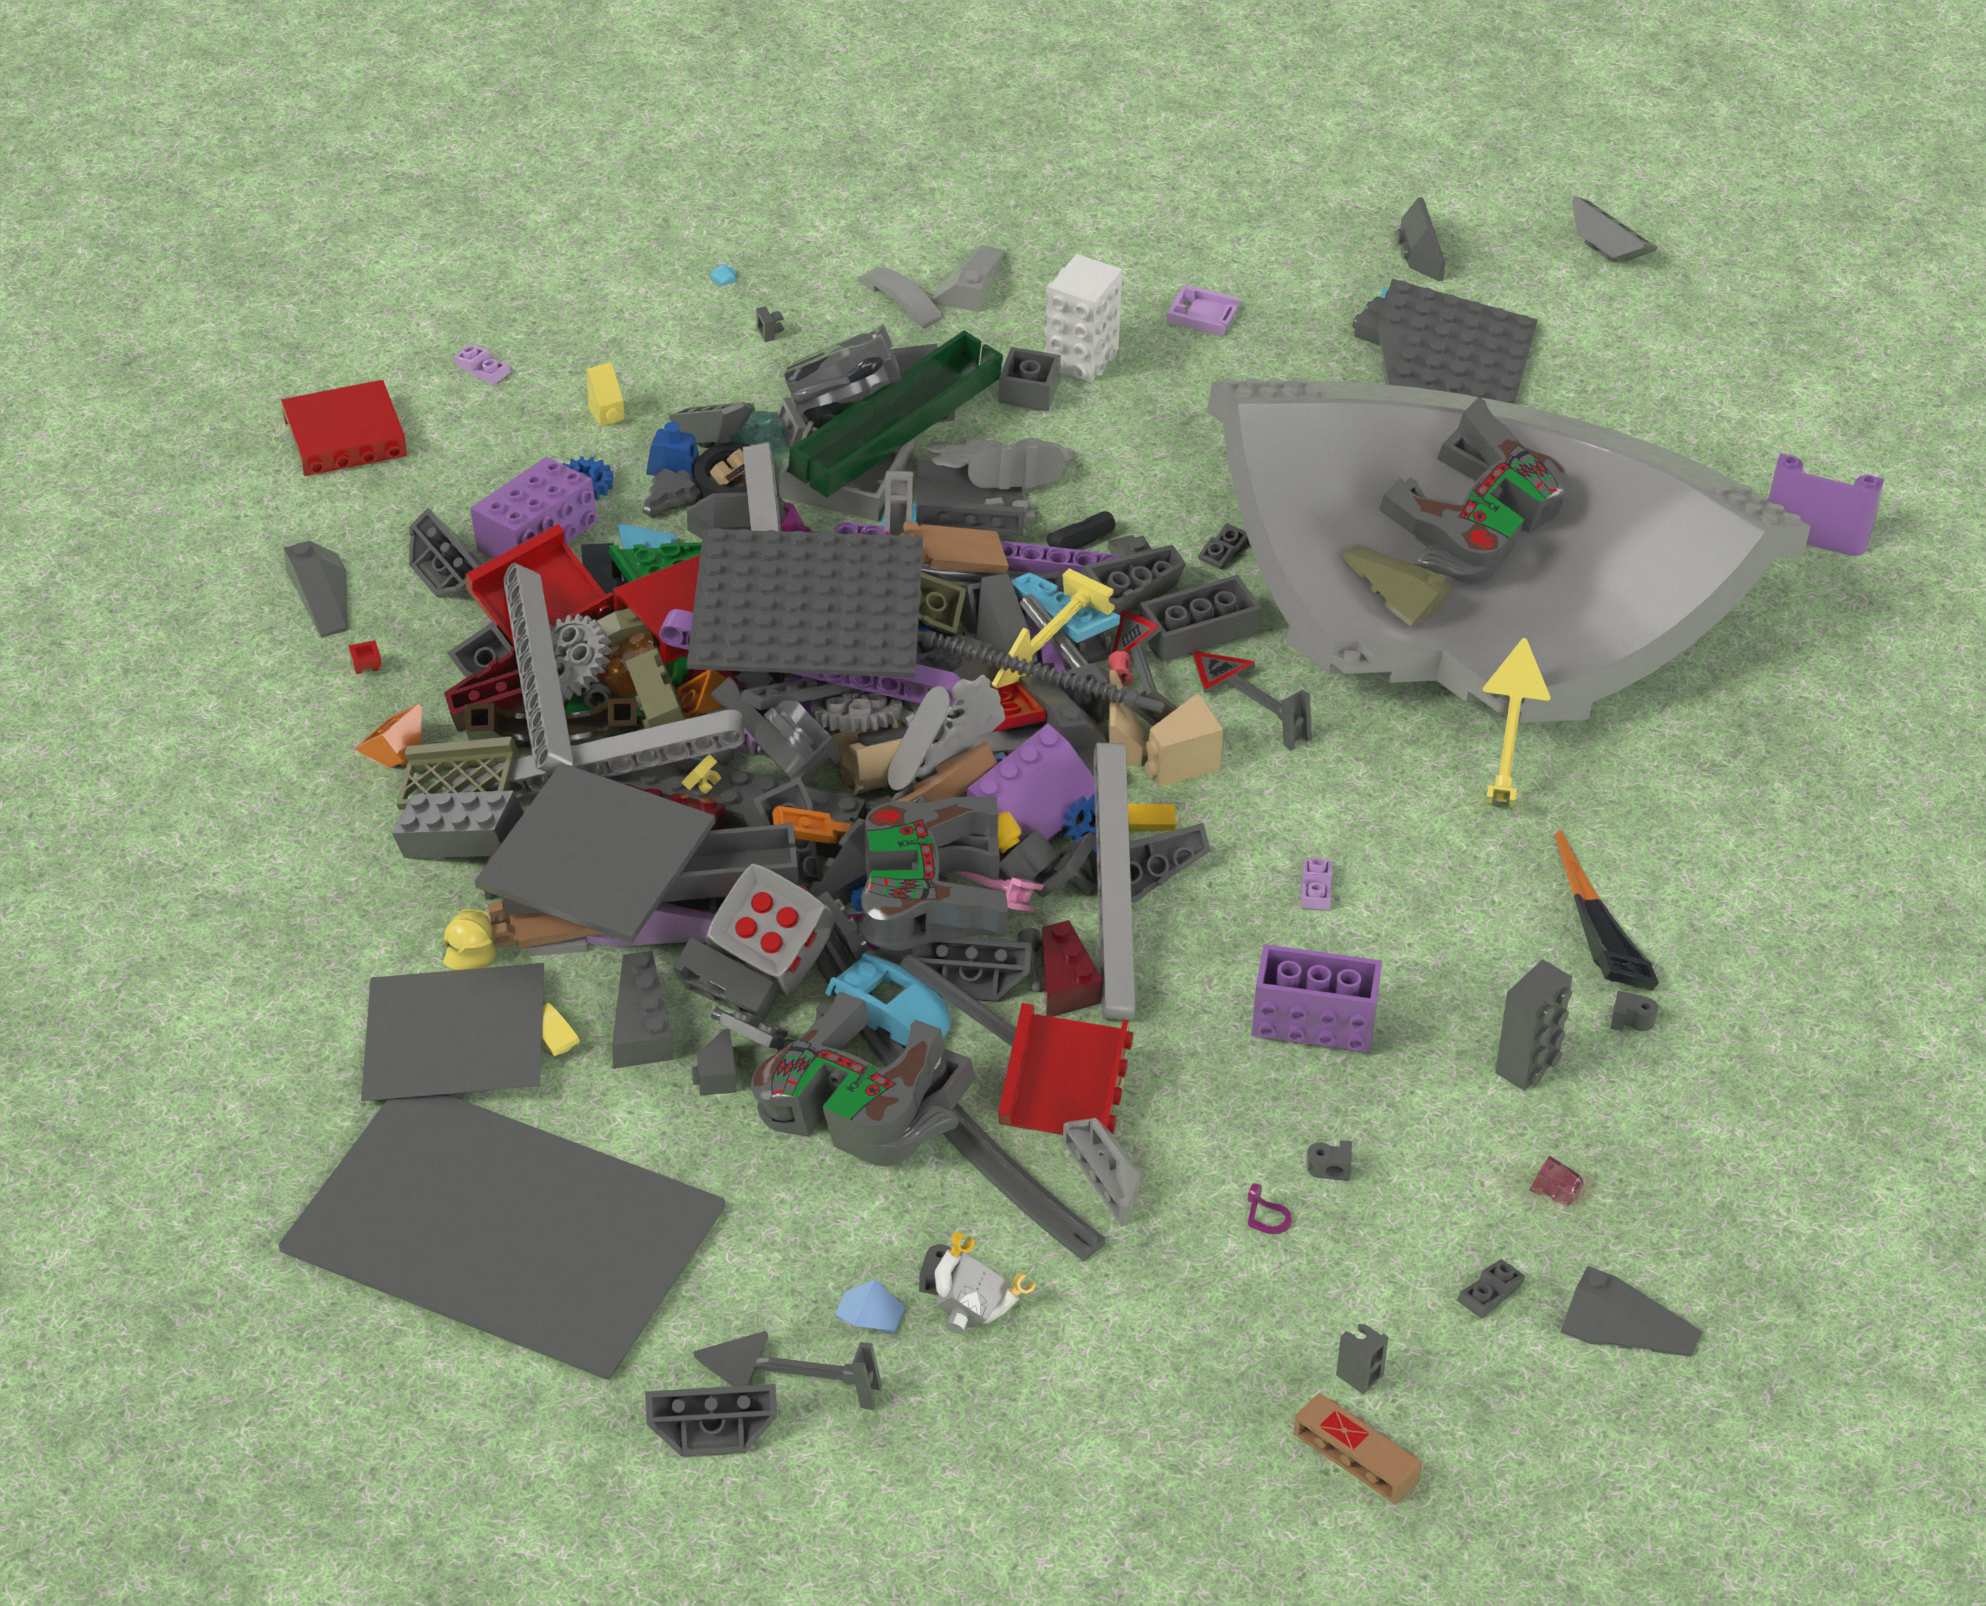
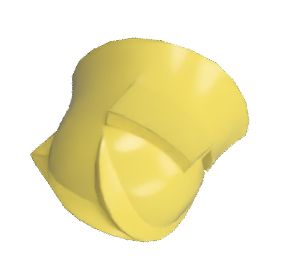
[442,909,496,970]

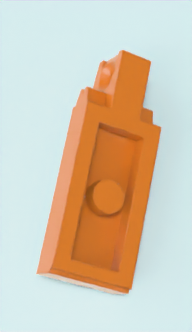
[772,806,851,844]

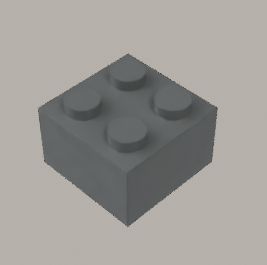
[998,347,1061,411]

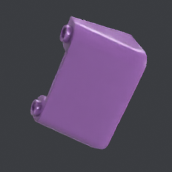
[1768,453,1884,556]

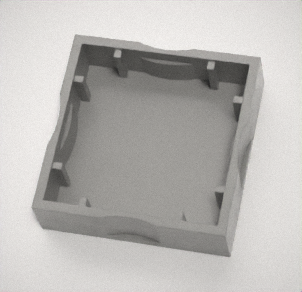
[779,413,914,521]

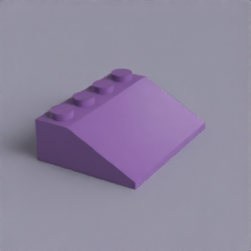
[966,724,1095,849]

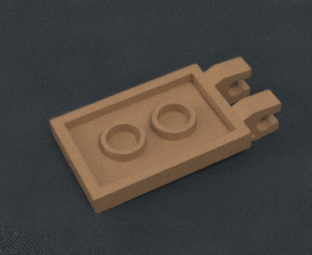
[900,522,1009,574]
[488,901,602,949]

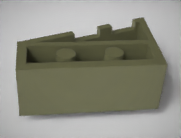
[625,648,686,729]

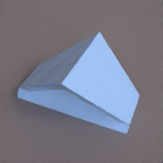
[835,1279,905,1334]

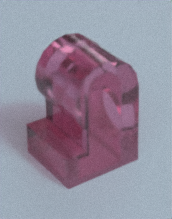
[1529,1155,1584,1206]

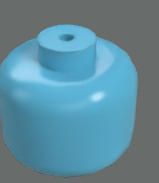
[710,264,737,286]

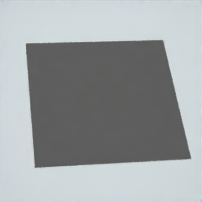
[361,963,544,1101]

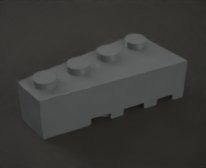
[1080,545,1186,615]
[612,951,673,1069]

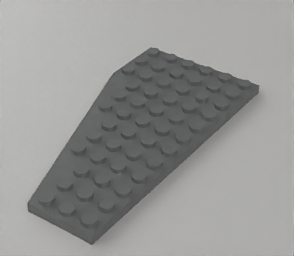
[1376,279,1538,404]

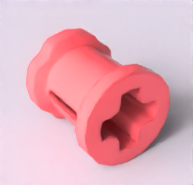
[1108,651,1133,687]

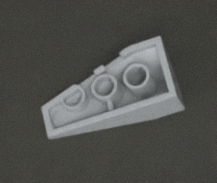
[931,245,1005,312]

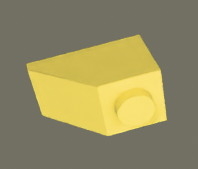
[586,362,624,427]

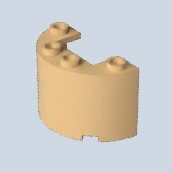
[826,720,924,795]

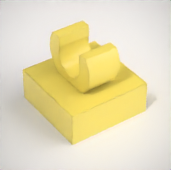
[681,754,721,794]

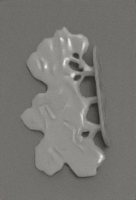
[888,674,1005,802]

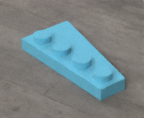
[1011,572,1120,643]

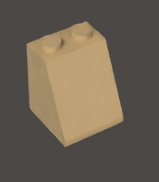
[1145,694,1223,787]

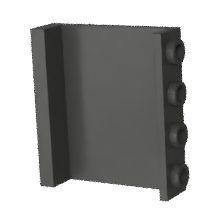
[916,457,1025,536]

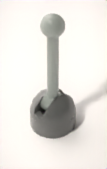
[1017,928,1042,992]

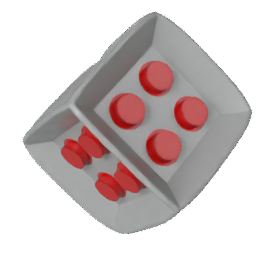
[706,863,835,997]

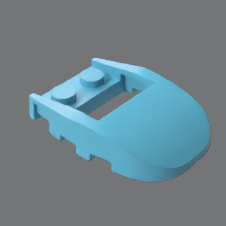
[825,952,951,1046]

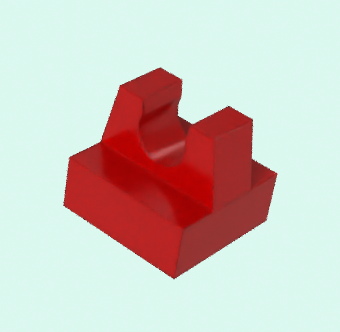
[348,640,382,675]

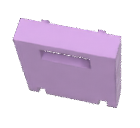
[1166,284,1240,336]

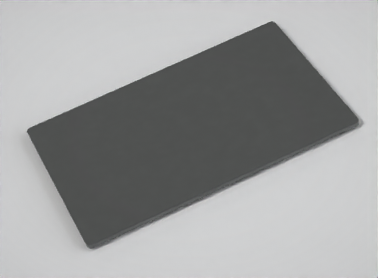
[279,1094,725,1379]

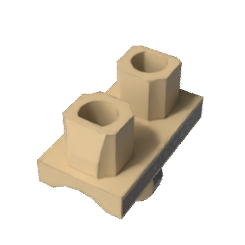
[710,448,746,487]

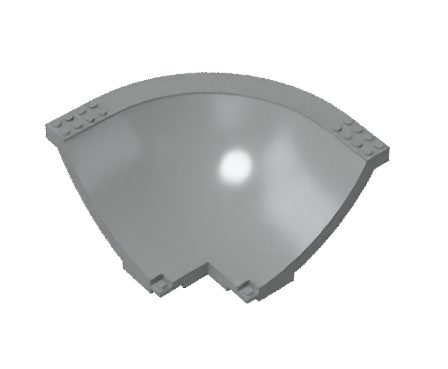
[1207,378,1810,723]

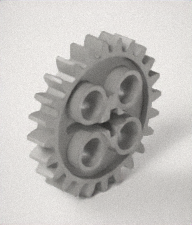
[549,614,611,700]
[811,689,902,733]

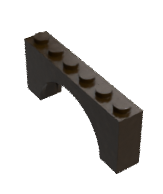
[465,698,640,747]

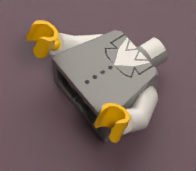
[934,1232,1035,1334]

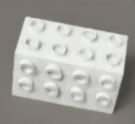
[1044,254,1122,383]

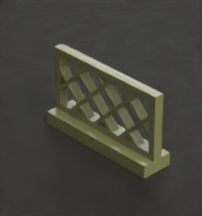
[396,737,521,810]

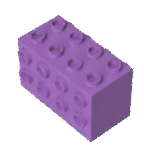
[470,456,598,559]
[1251,944,1382,1053]

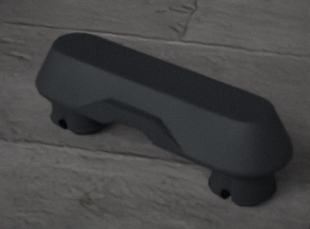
[1046,511,1116,549]

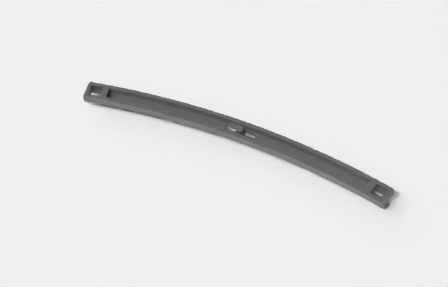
[815,930,1105,1261]

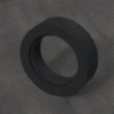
[694,443,751,500]

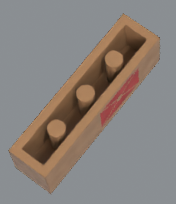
[1293,1393,1422,1505]

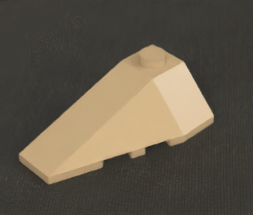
[1108,670,1148,767]

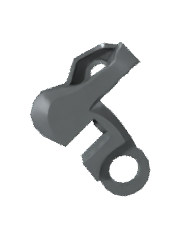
[710,671,842,788]

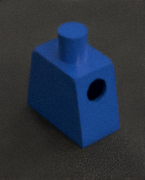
[646,422,699,482]

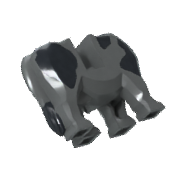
[784,323,902,422]

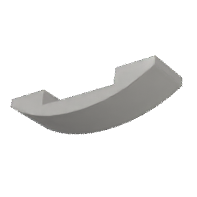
[858,267,942,328]

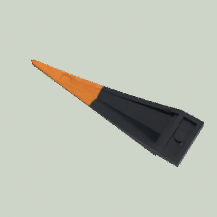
[1555,829,1659,991]

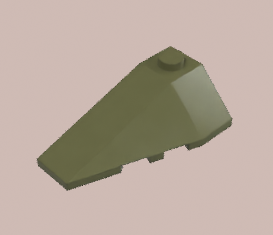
[1342,545,1452,626]

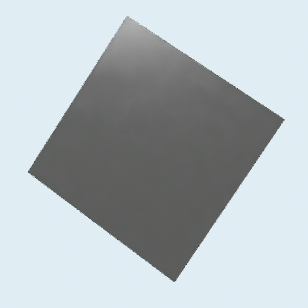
[687,528,923,677]

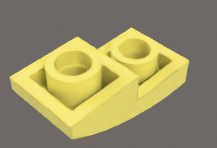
[541,1002,580,1057]

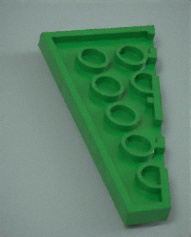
[609,542,702,582]

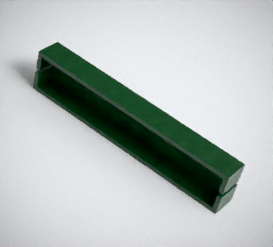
[788,330,1003,498]

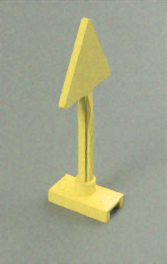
[992,568,1115,688]
[1483,638,1551,808]

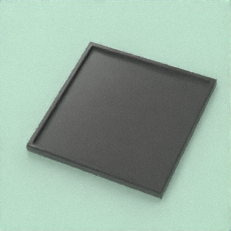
[475,763,715,944]

